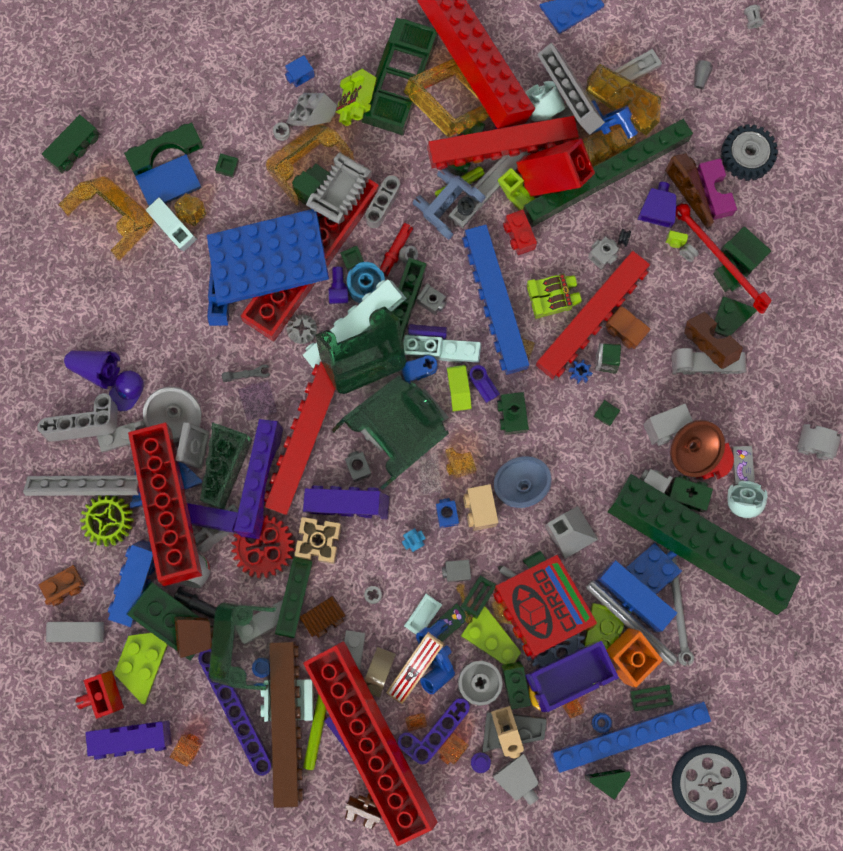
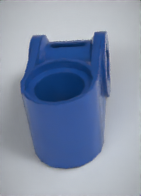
[400,355,438,384]

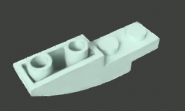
[402,335,481,363]

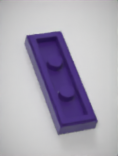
[187,503,238,533]

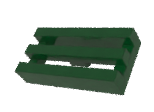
[460,575,496,619]
[630,685,674,711]

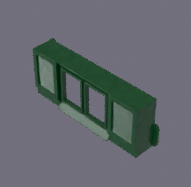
[362,18,438,136]

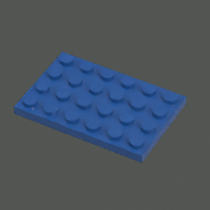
[207,209,329,306]

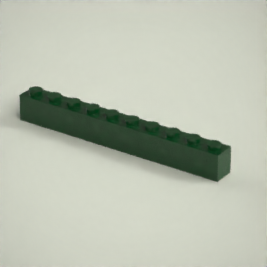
[523,118,693,227]

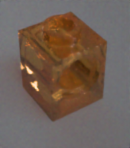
[438,732,469,765]
[170,733,202,767]

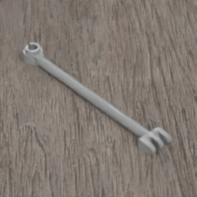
[667,549,694,666]

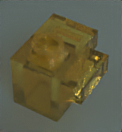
[445,447,476,479]

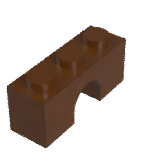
[684,311,743,369]

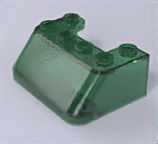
[315,306,406,394]

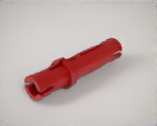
[379,223,413,277]

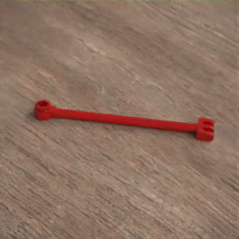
[676,203,772,314]

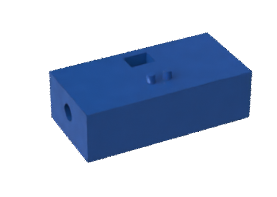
[595,560,677,632]

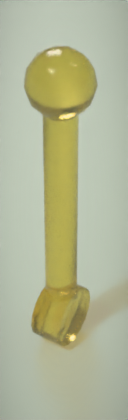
[456,584,473,624]

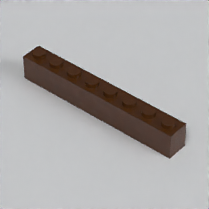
[269,641,304,808]

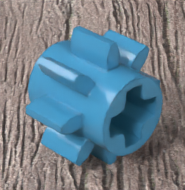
[402,528,426,552]

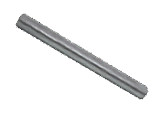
[586,580,678,666]

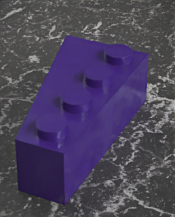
[303,485,389,519]
[85,720,172,760]

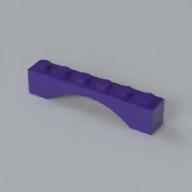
[234,419,283,539]

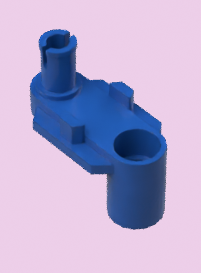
[591,99,638,139]
[416,619,455,695]

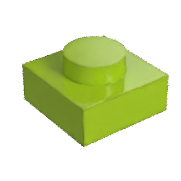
[665,230,688,248]

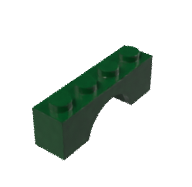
[124,122,203,176]

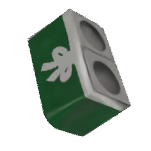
[595,343,621,374]

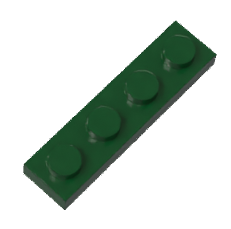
[275,557,312,638]

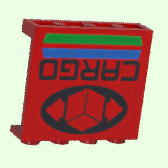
[493,555,597,660]

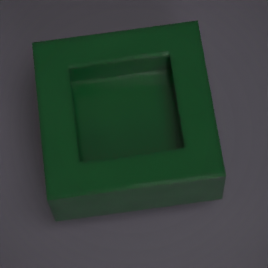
[215,153,239,178]
[340,246,364,271]
[593,400,620,427]

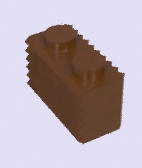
[300,596,346,638]

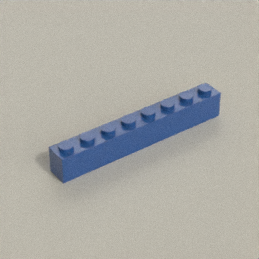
[462,225,529,375]
[551,701,711,773]

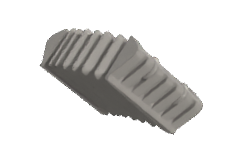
[306,152,372,224]

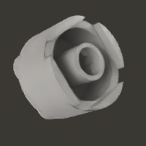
[797,424,842,461]

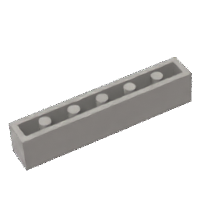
[537,43,605,135]

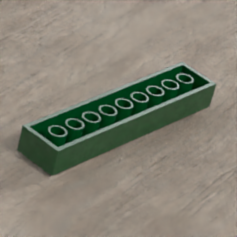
[608,474,801,615]

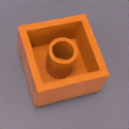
[606,628,663,688]

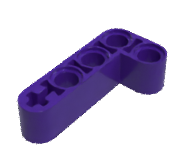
[398,698,470,764]

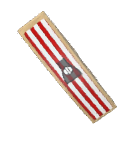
[386,632,444,704]

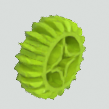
[80,495,134,547]

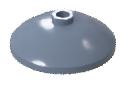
[494,456,552,508]

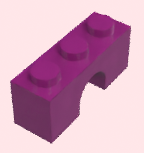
[697,158,737,220]

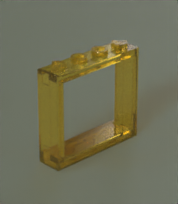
[403,59,490,137]

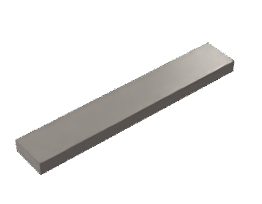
[23,475,140,496]

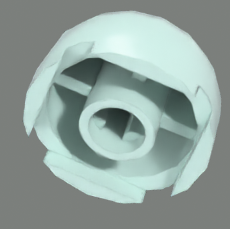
[727,481,768,518]

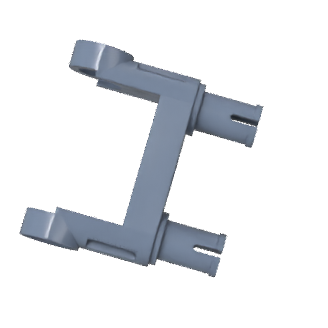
[413,168,486,240]

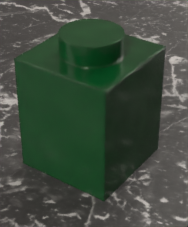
[713,260,741,292]

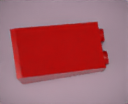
[516,138,595,197]

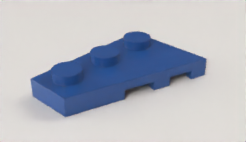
[539,0,604,34]

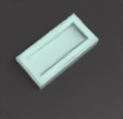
[404,594,442,634]

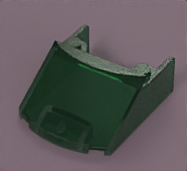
[332,375,449,490]

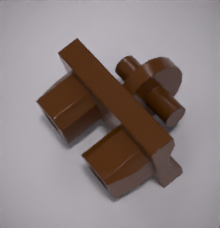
[345,793,381,829]

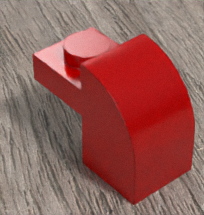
[696,443,734,480]

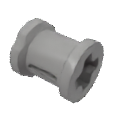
[744,5,764,29]

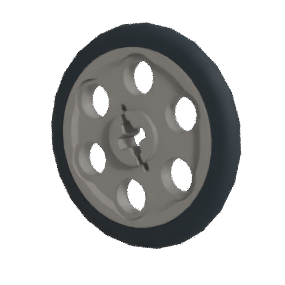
[672,745,747,823]

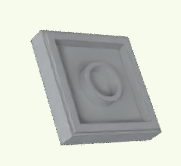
[175,422,209,469]

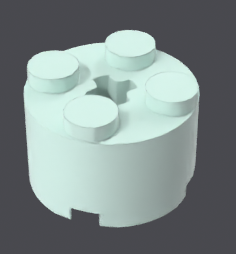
[525,81,565,122]

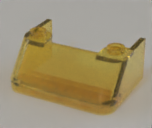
[266,124,354,206]
[58,176,154,261]

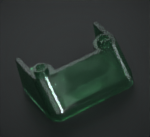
[209,602,277,691]

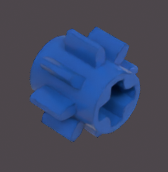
[568,360,593,384]

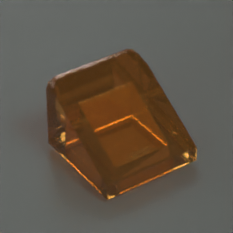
[562,699,584,719]
[405,712,427,732]

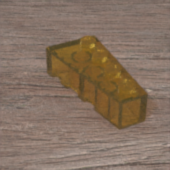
[586,64,661,136]
[582,124,637,167]

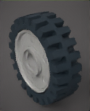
[721,124,778,181]

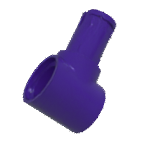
[329,267,348,304]

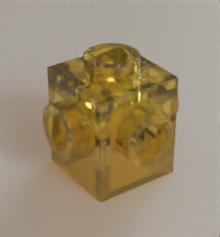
[174,193,207,226]

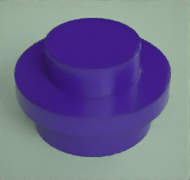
[471,752,491,773]

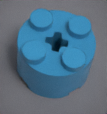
[347,262,385,303]

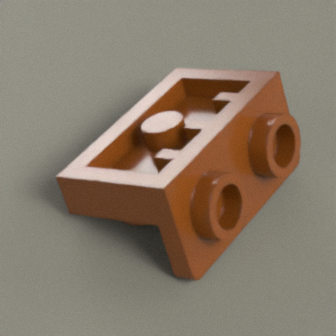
[38,565,85,607]

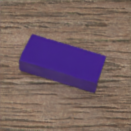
[408,324,447,340]

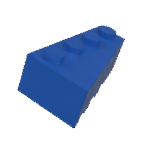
[108,540,156,627]

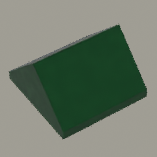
[584,768,631,800]

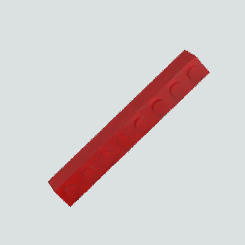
[427,116,579,170]
[535,251,650,380]
[264,361,343,515]

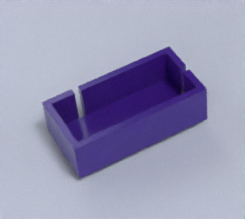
[525,641,619,712]

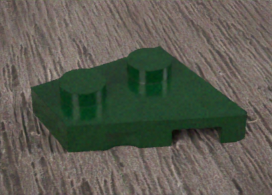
[714,296,757,337]

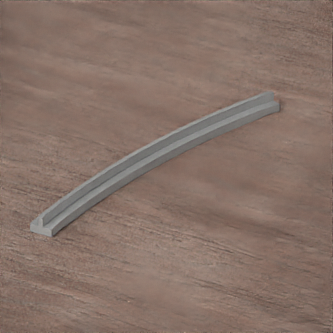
[448,49,662,228]

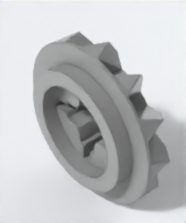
[287,314,317,344]

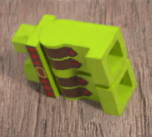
[335,69,376,126]
[526,273,582,319]

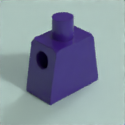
[637,182,676,228]

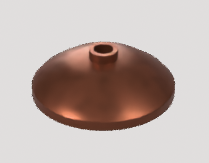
[670,420,725,477]

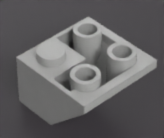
[286,93,338,126]
[545,506,598,559]

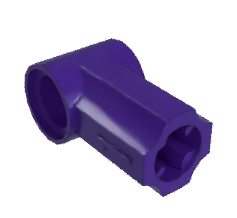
[468,365,500,403]

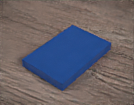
[135,154,202,206]

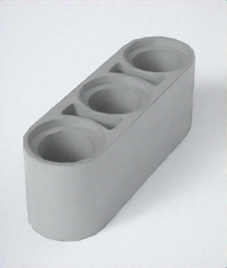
[365,175,400,228]
[46,622,104,642]

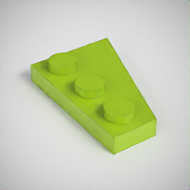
[461,607,521,665]

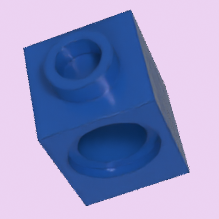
[285,55,315,87]
[435,498,459,529]

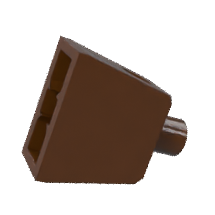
[174,616,222,658]

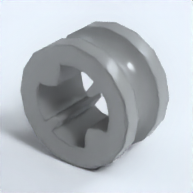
[273,122,290,141]
[679,244,699,262]
[399,246,418,263]
[364,586,382,604]

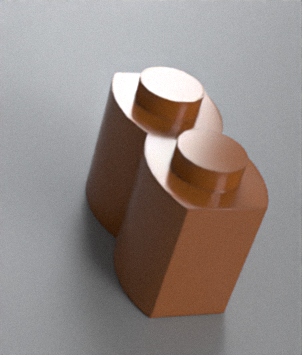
[606,306,651,349]

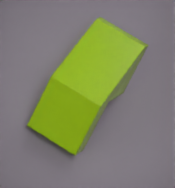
[498,168,535,210]
[447,365,472,411]

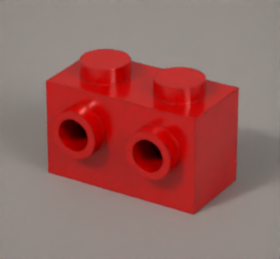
[503,210,537,255]

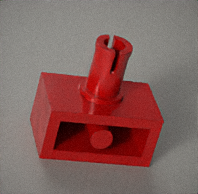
[75,670,124,719]

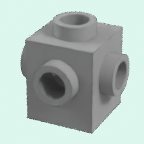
[588,236,619,270]

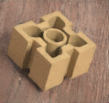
[295,517,342,564]

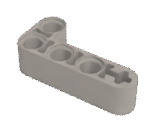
[671,348,746,375]
[37,393,118,442]

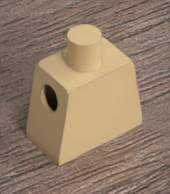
[491,706,524,759]

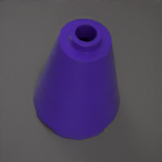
[64,350,120,389]

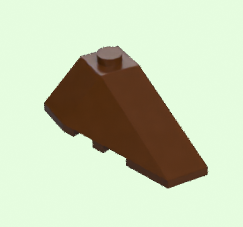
[665,153,714,229]

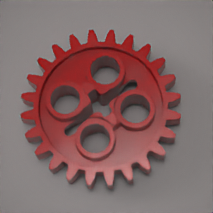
[231,515,295,579]

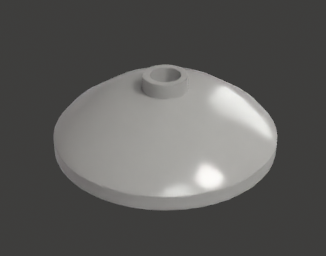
[143,386,202,442]

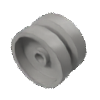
[457,661,503,706]

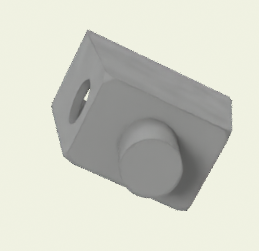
[492,753,539,805]

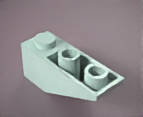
[146,198,197,252]

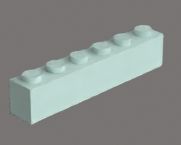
[303,279,407,368]

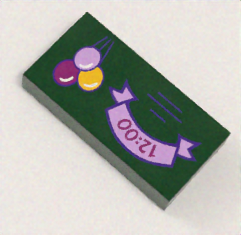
[429,603,469,642]

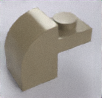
[364,647,396,698]

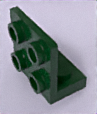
[721,227,771,277]

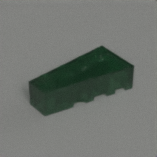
[200,422,252,510]

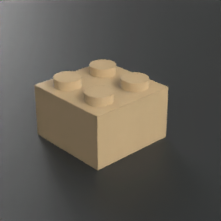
[463,484,498,531]

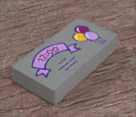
[731,446,755,485]

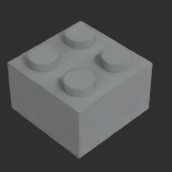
[643,404,693,446]

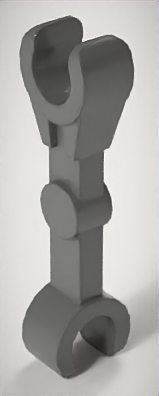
[222,364,270,382]

